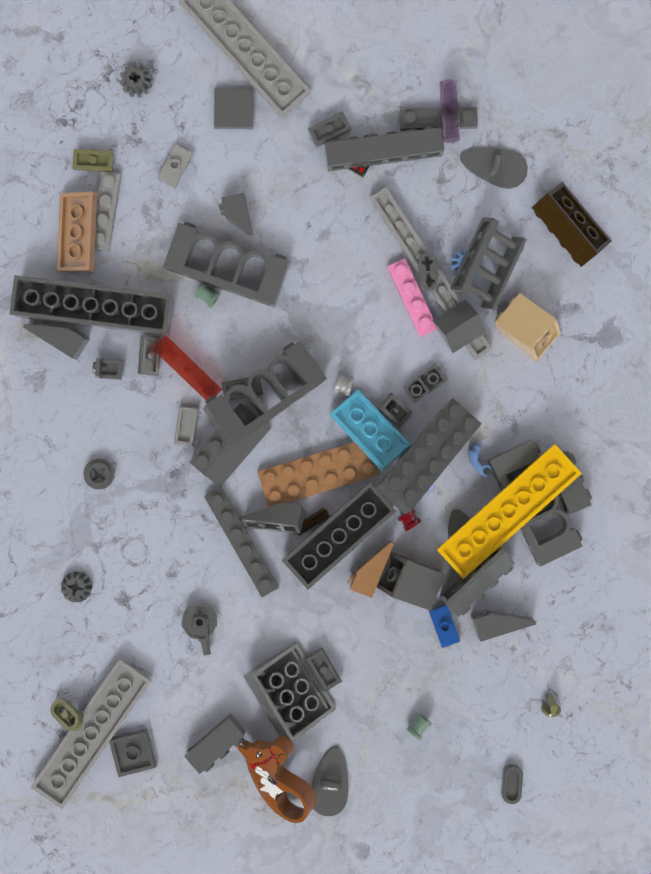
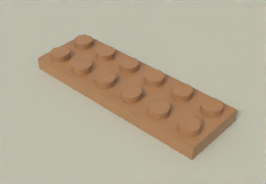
[258,442,380,507]

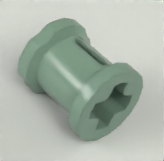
[194,283,220,308]
[407,713,432,740]

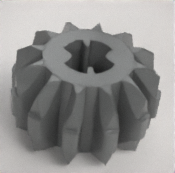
[119,63,153,98]

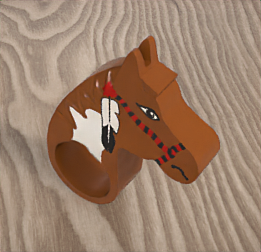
[237,736,317,823]

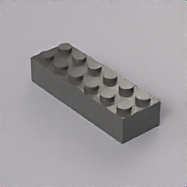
[375,398,482,514]
[282,481,396,590]

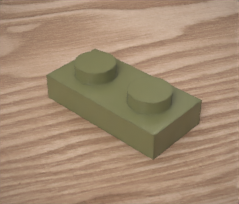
[73,149,114,173]

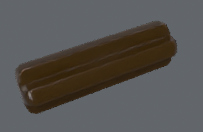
[297,508,329,535]

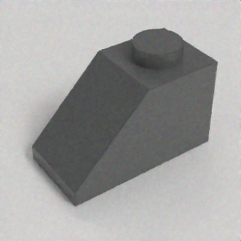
[219,193,253,236]

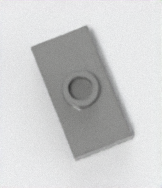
[158,144,193,189]

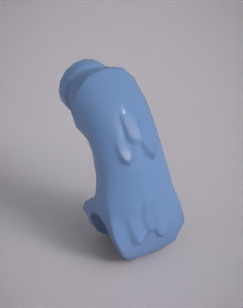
[468,443,492,477]

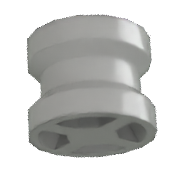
[334,374,354,396]

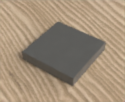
[214,88,253,129]
[109,728,157,777]

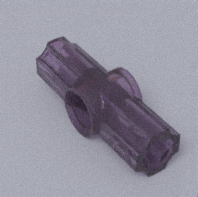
[439,79,460,143]

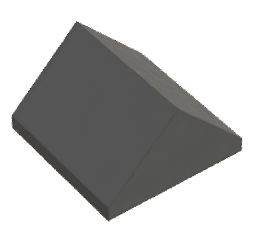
[432,300,486,353]

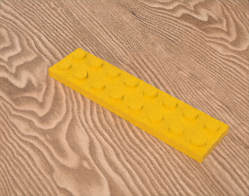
[437,444,582,579]

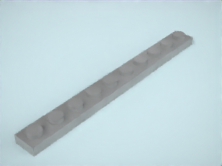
[370,187,492,360]

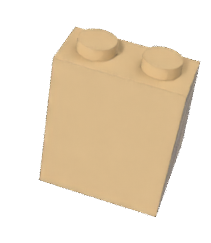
[495,293,561,362]

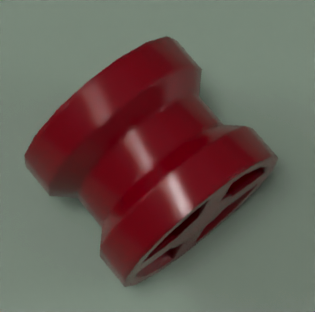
[397,508,422,531]

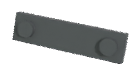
[399,107,478,131]

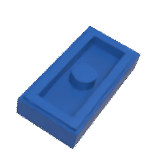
[429,604,460,648]

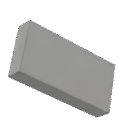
[174,406,199,447]

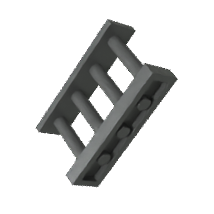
[450,217,527,310]

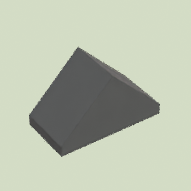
[377,392,412,427]

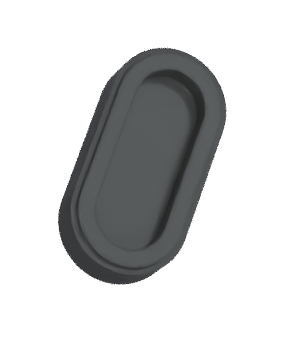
[501,764,523,804]

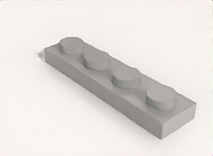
[95,171,122,252]

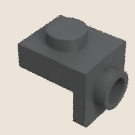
[92,358,123,380]

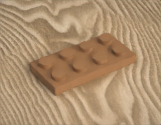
[57,192,97,272]

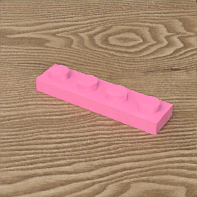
[387,259,437,337]

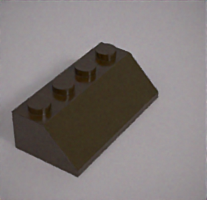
[531,182,612,267]

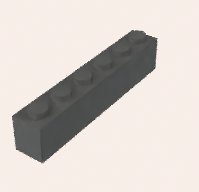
[325,126,444,172]

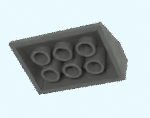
[243,643,336,742]

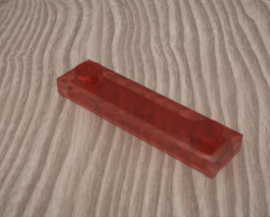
[153,335,222,400]

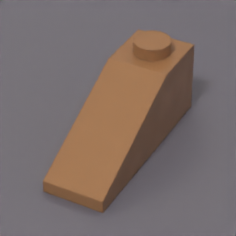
[348,541,394,598]

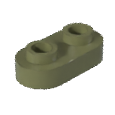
[51,699,83,731]

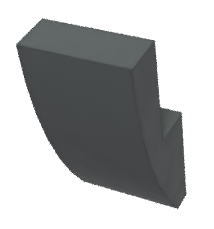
[403,364,447,403]

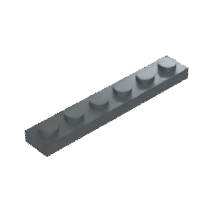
[204,487,279,597]

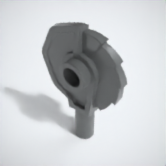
[181,603,217,655]

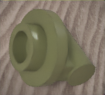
[541,693,561,717]

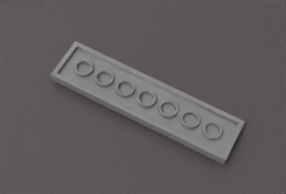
[179,0,311,119]
[30,658,152,809]

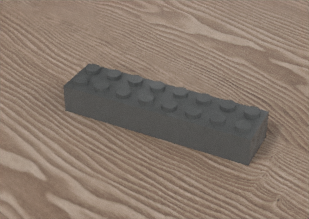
[9,275,174,336]

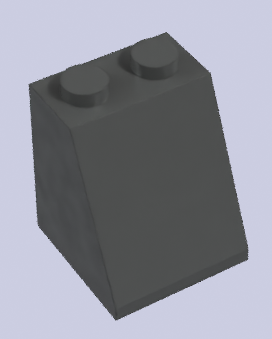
[377,552,445,611]

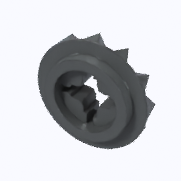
[83,459,115,490]
[61,571,92,603]

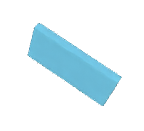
[329,389,411,472]

